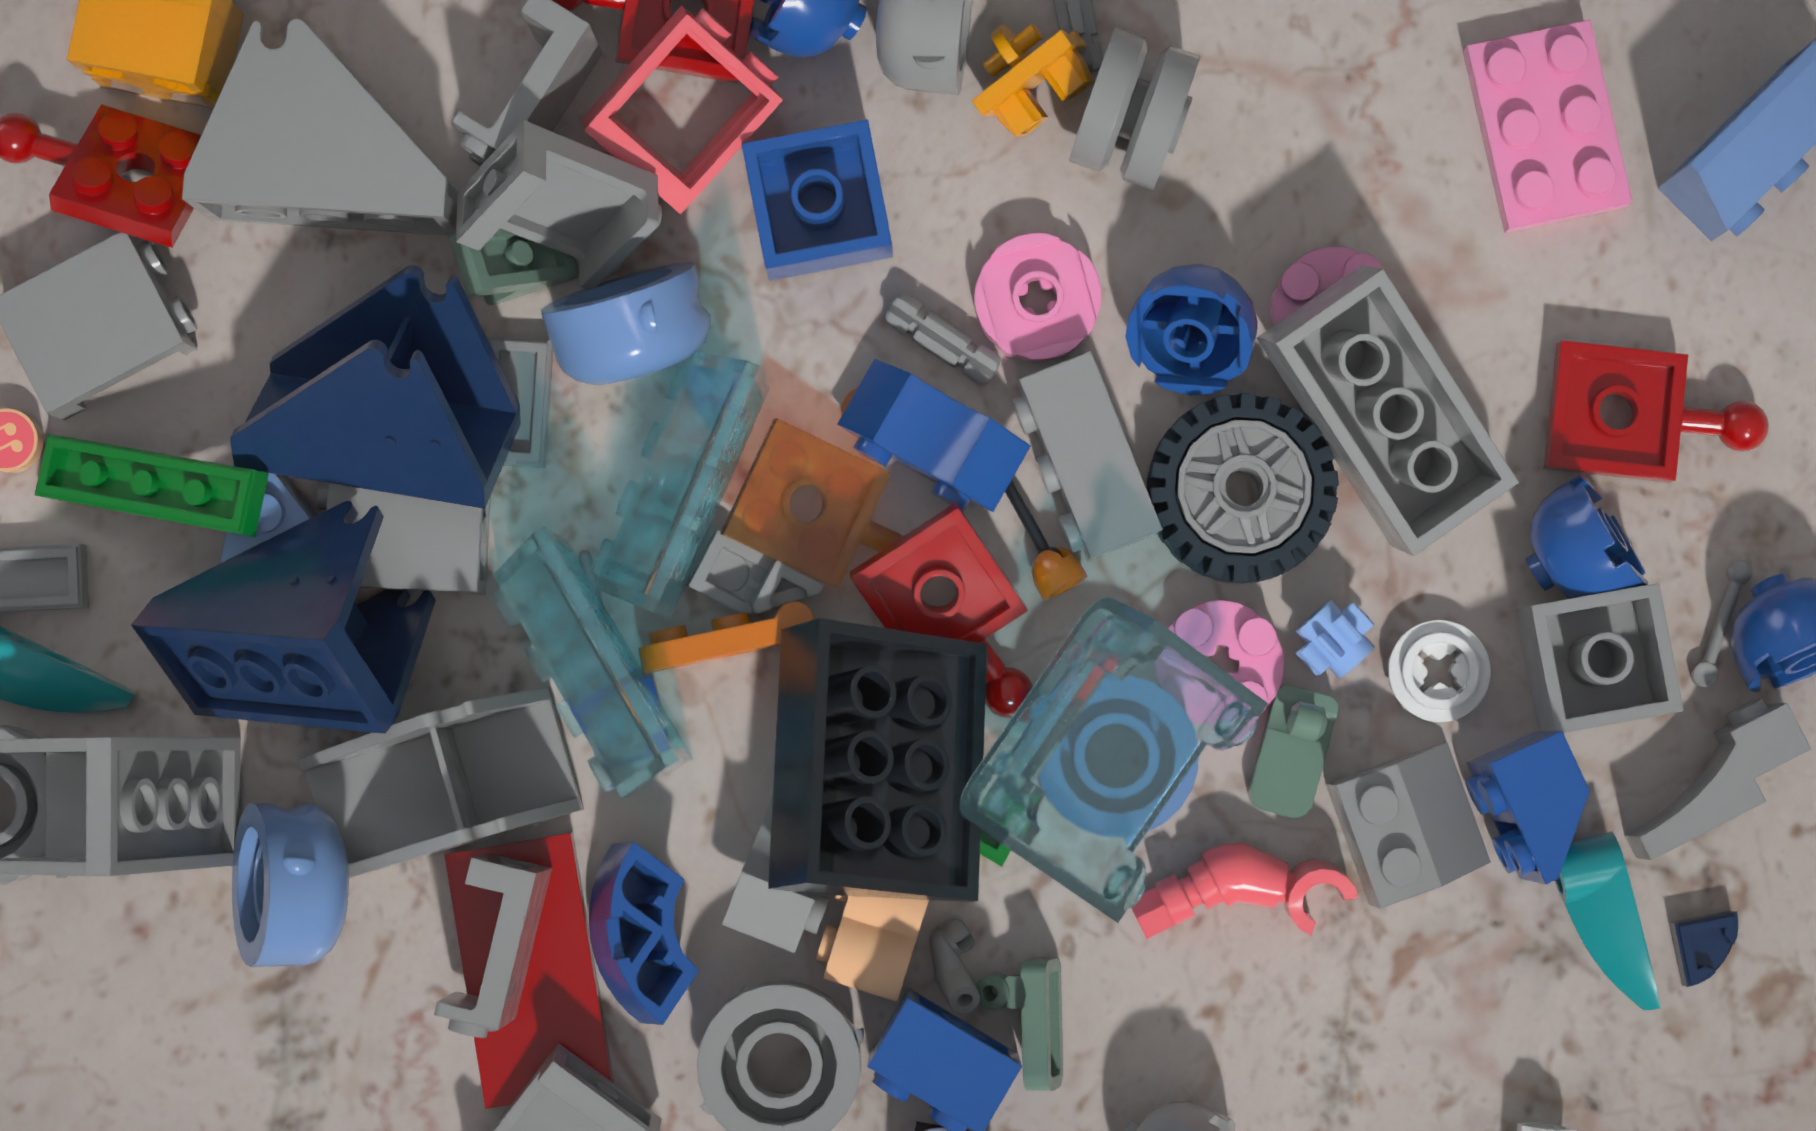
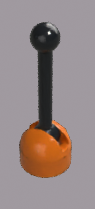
[1005,480,1088,601]

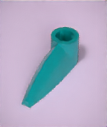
[0,626,136,713]
[1555,831,1661,1010]

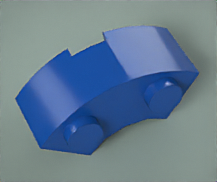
[837,359,1031,512]
[589,841,699,1025]

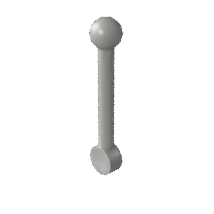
[1690,560,1752,687]

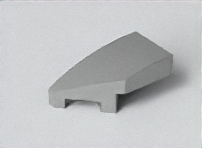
[686,530,824,614]

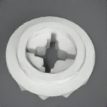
[1388,620,1491,722]

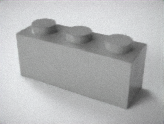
[1011,351,1163,562]

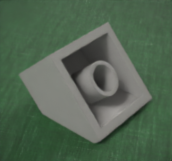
[1326,742,1491,909]

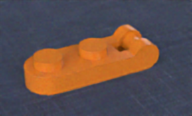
[638,602,815,673]

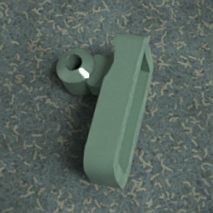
[1248,685,1339,818]
[976,958,1063,1091]

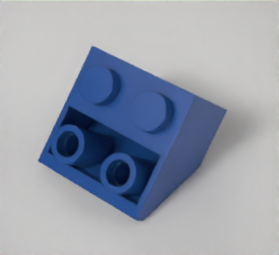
[1465,731,1590,884]

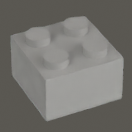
[1516,583,1684,733]

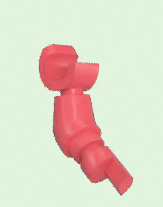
[1128,842,1358,939]

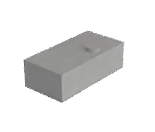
[1256,265,1519,556]

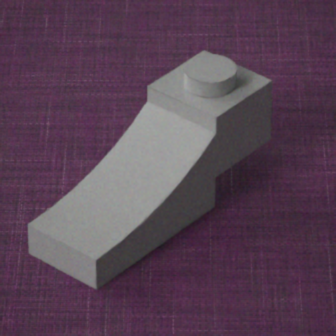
[1624,698,1811,860]

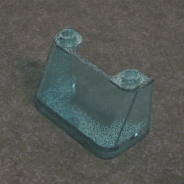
[960,598,1268,923]

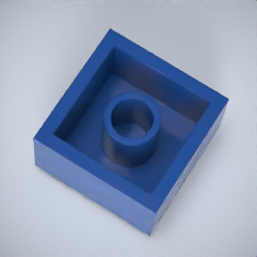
[742,119,893,281]
[867,987,1022,1131]

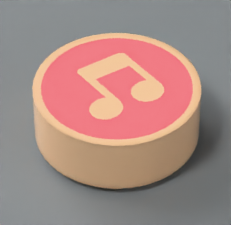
[0,408,44,473]

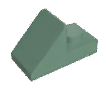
[449,229,579,305]

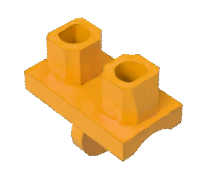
[972,23,1094,137]

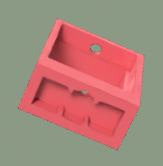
[581,5,783,215]

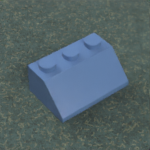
[1658,38,1816,241]

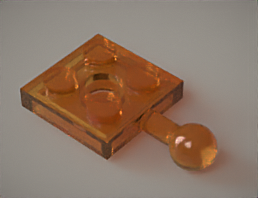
[720,418,933,588]

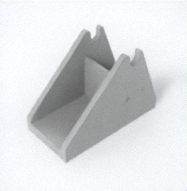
[182,18,457,236]
[298,687,584,878]
[0,737,241,878]

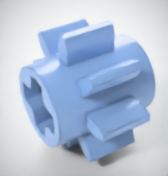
[1295,599,1375,679]

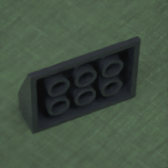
[768,618,988,902]

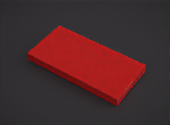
[444,832,614,1109]

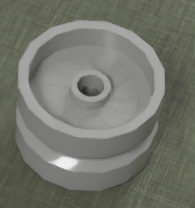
[1069,27,1200,190]

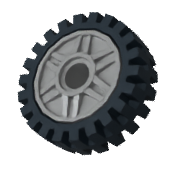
[1147,393,1339,584]

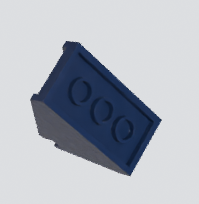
[230,265,521,509]
[131,501,436,734]

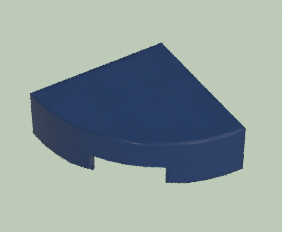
[1669,910,1738,987]

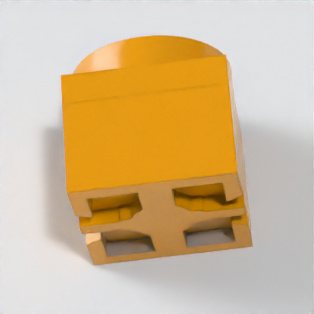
[67,0,244,109]

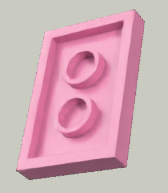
[1463,19,1633,233]

